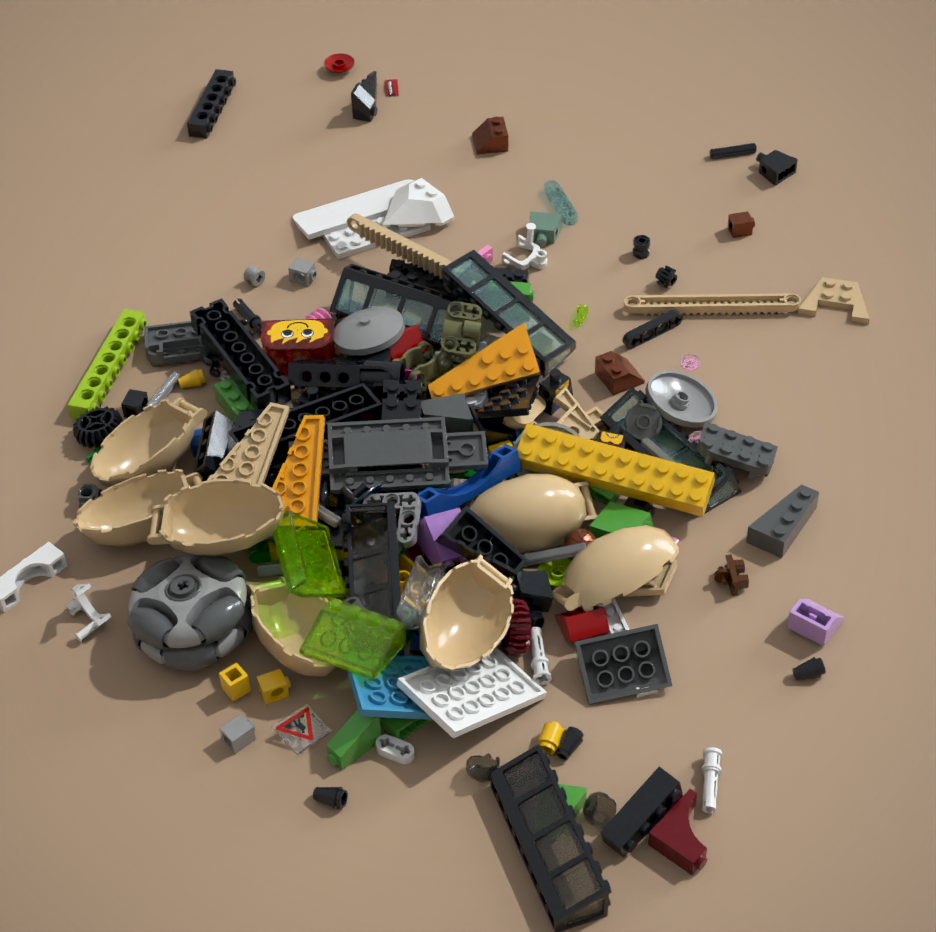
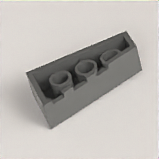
[746,484,819,558]

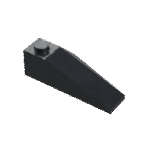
[351,71,377,122]

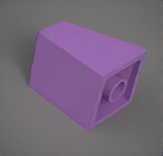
[416,508,470,569]

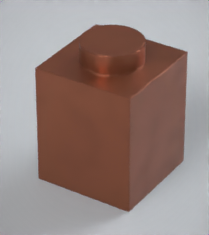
[727,211,755,238]

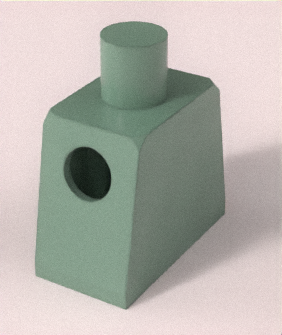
[530,211,562,247]

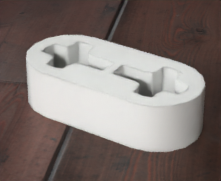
[376,734,415,765]

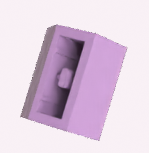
[787,599,844,646]

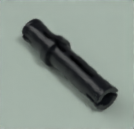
[233,298,268,336]

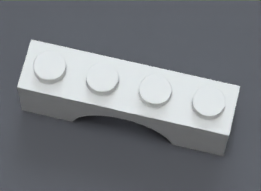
[0,542,68,613]

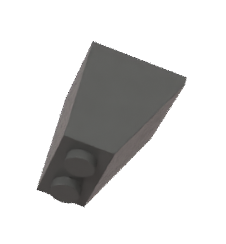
[421,393,473,433]

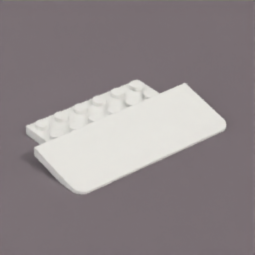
[293,179,431,260]

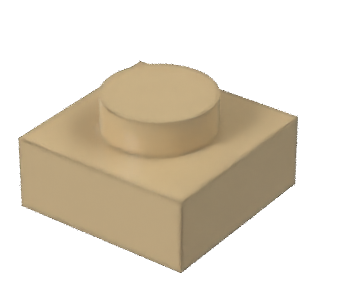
[585,406,604,428]

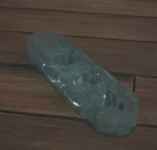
[544,180,578,225]

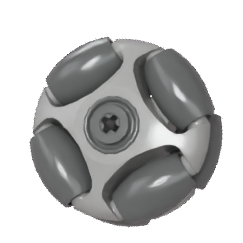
[128,554,253,671]

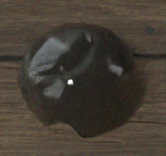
[466,753,500,782]
[583,791,616,829]

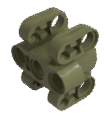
[440,301,482,365]
[392,341,454,401]

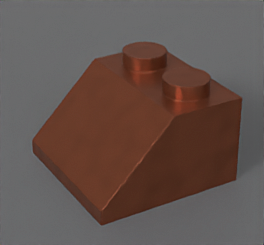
[472,117,508,155]
[595,351,645,395]

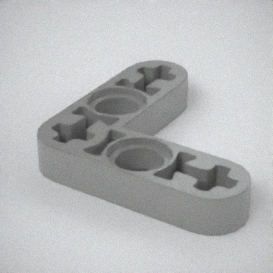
[363,492,421,548]

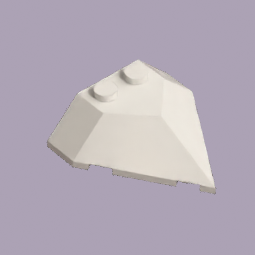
[382,178,454,228]

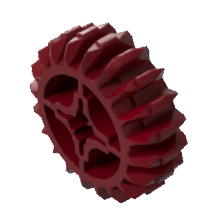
[501,599,532,655]

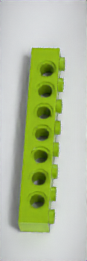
[67,309,147,419]

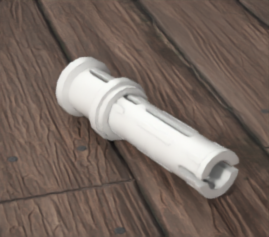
[530,627,552,685]
[701,747,723,814]

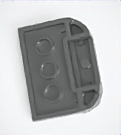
[144,321,215,366]
[696,422,778,479]

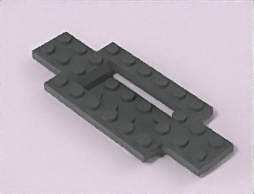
[289,417,488,494]

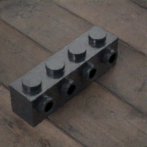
[193,410,234,481]

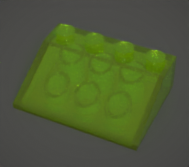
[272,511,347,598]
[299,597,406,680]

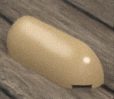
[502,391,546,429]

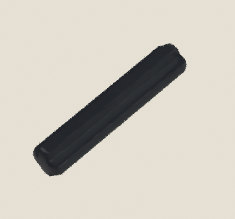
[709,143,757,159]

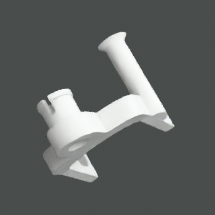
[502,223,547,270]
[65,584,112,643]

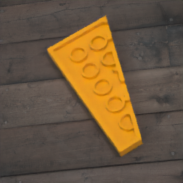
[428,323,540,399]
[272,415,325,527]

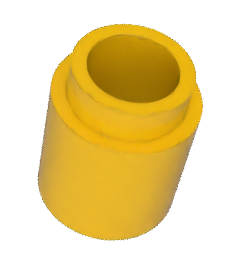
[537,721,564,755]

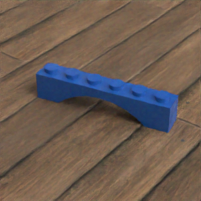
[417,444,521,519]

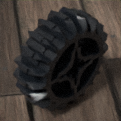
[73,406,123,448]

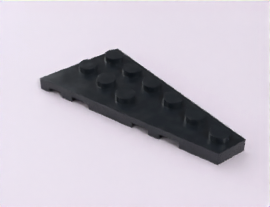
[477,371,543,419]

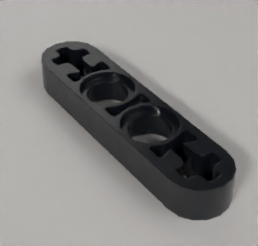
[622,310,683,349]

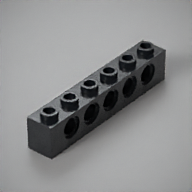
[187,69,236,139]

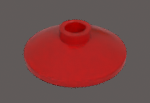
[324,53,355,73]

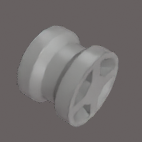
[243,265,265,287]

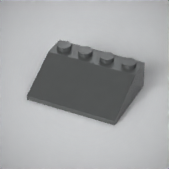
[573,624,672,704]

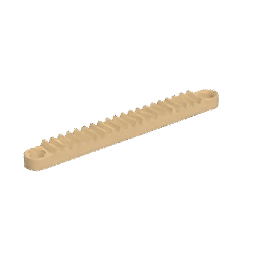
[347,213,486,294]
[623,293,801,316]

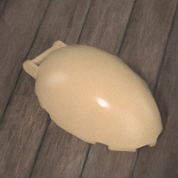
[90,397,207,488]
[73,469,202,547]
[470,474,598,553]
[147,479,284,556]
[552,525,679,612]
[420,554,514,672]
[246,577,348,676]

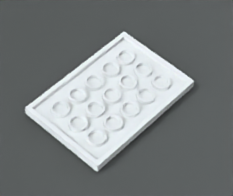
[396,647,547,738]

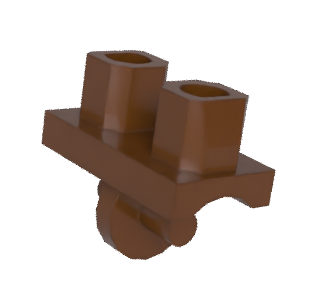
[714,554,749,596]

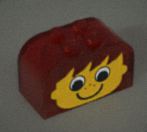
[261,318,337,376]

